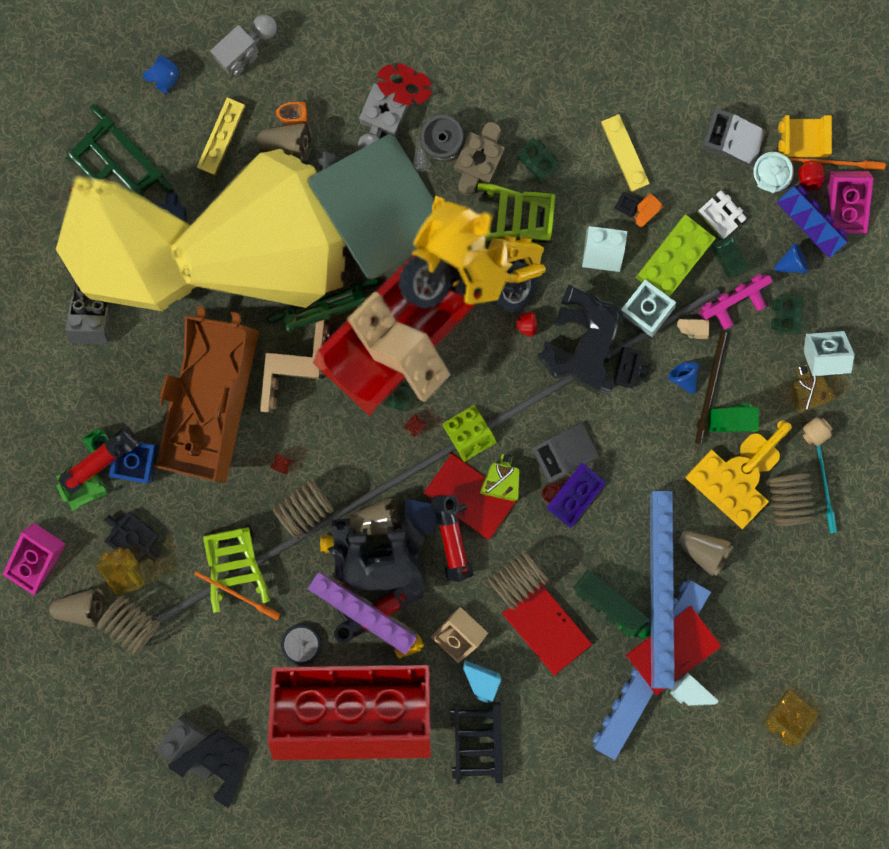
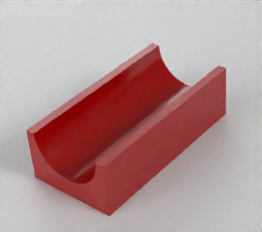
[313,255,480,416]
[268,665,431,760]

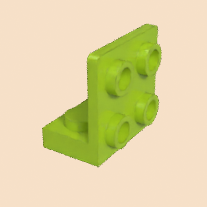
[442,405,497,462]

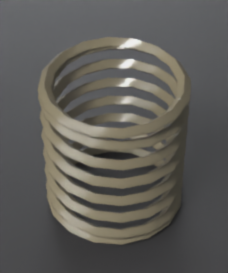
[768,474,817,526]
[273,479,334,539]
[488,550,549,610]
[97,595,160,656]

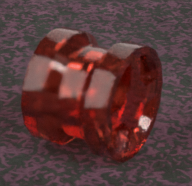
[403,413,427,438]
[270,454,293,475]
[541,484,560,503]

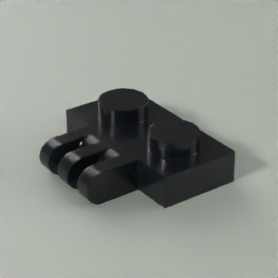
[613,347,650,389]

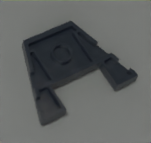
[168,728,250,808]

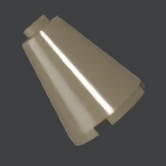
[257,123,312,162]
[348,497,401,536]
[49,589,107,628]

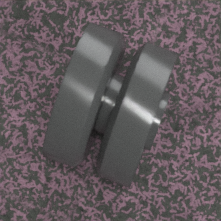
[421,115,465,162]

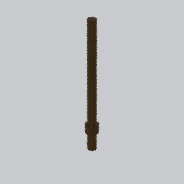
[695,332,728,445]

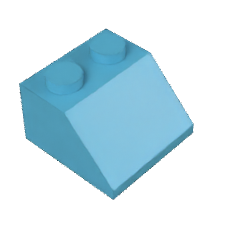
[463,660,501,702]

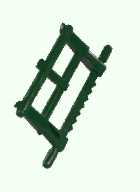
[65,104,173,197]
[267,278,380,332]

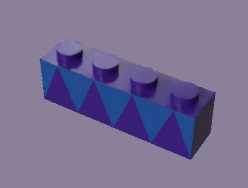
[776,184,848,258]

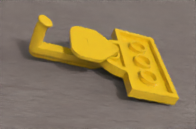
[685,420,792,529]

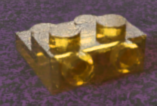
[95,547,146,596]
[763,690,819,746]

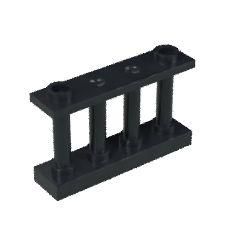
[450,702,503,784]

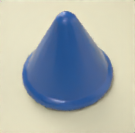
[774,243,808,274]
[668,361,699,394]

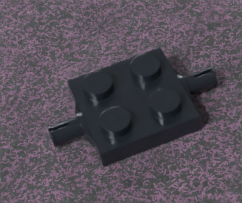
[104,511,160,566]

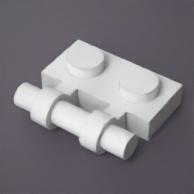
[697,190,747,240]

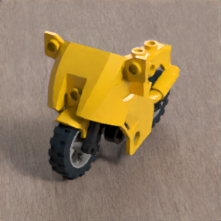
[399,196,546,312]

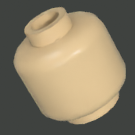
[803,417,833,446]

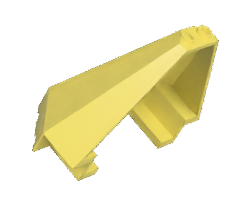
[171,149,346,308]
[56,177,197,311]

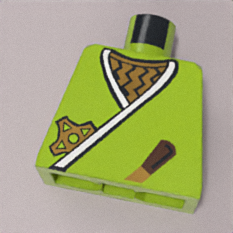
[480,454,519,501]

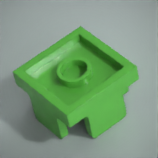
[56,465,108,511]

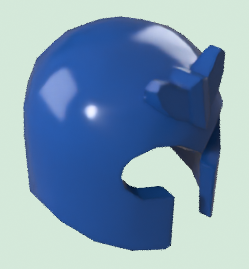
[142,54,179,94]

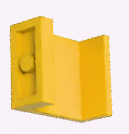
[778,115,832,157]

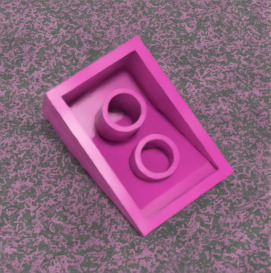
[828,171,873,233]
[2,523,66,595]

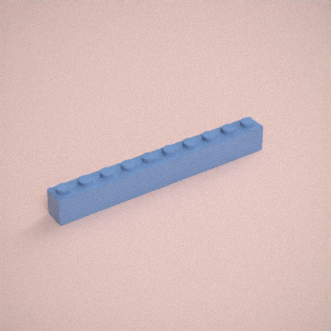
[650,491,674,688]
[592,579,711,760]

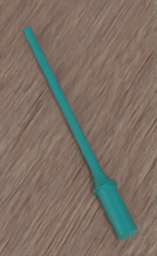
[817,445,837,533]

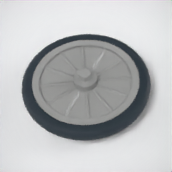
[281,624,322,665]

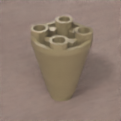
[677,530,734,576]

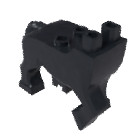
[538,284,623,396]
[327,513,426,600]

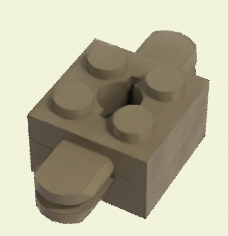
[454,122,505,196]

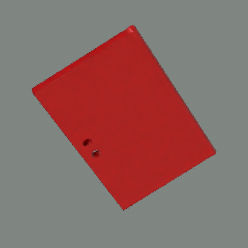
[424,453,517,540]
[502,582,592,676]
[625,606,721,696]

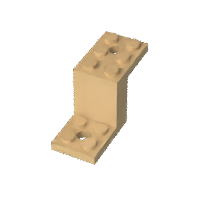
[348,292,450,402]
[260,320,330,413]

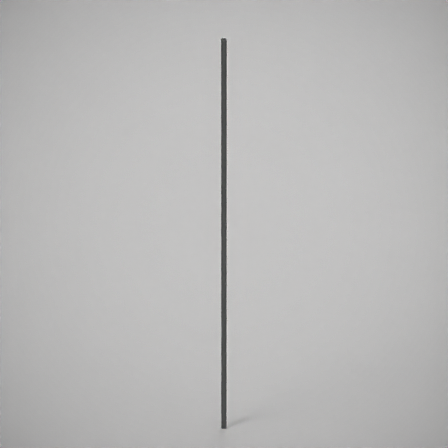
[156,288,720,623]

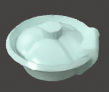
[754,152,794,194]

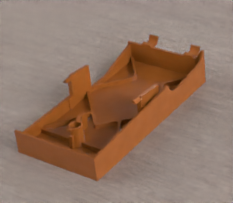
[152,306,259,483]

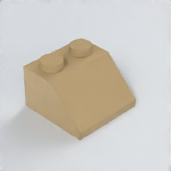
[431,607,488,663]

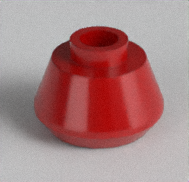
[516,311,537,337]

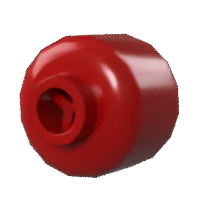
[798,160,825,190]

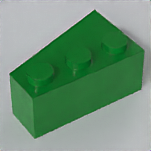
[709,404,759,432]

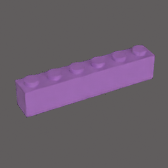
[308,571,417,655]

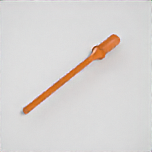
[789,157,886,170]
[194,571,280,620]

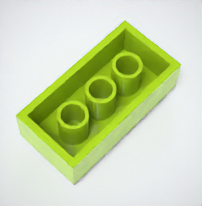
[635,214,715,297]

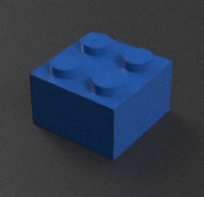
[109,442,159,484]

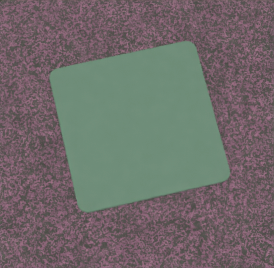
[309,134,434,279]

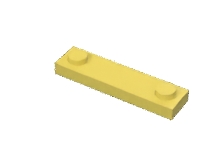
[197,97,246,176]
[601,114,650,192]

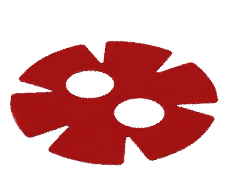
[377,63,432,105]

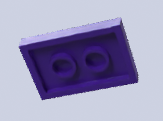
[546,463,606,528]

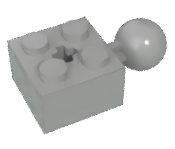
[210,14,277,77]
[358,83,409,150]

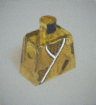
[791,365,836,413]

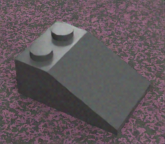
[156,715,212,780]

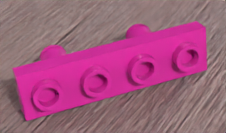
[698,274,772,329]

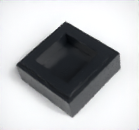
[614,191,640,218]

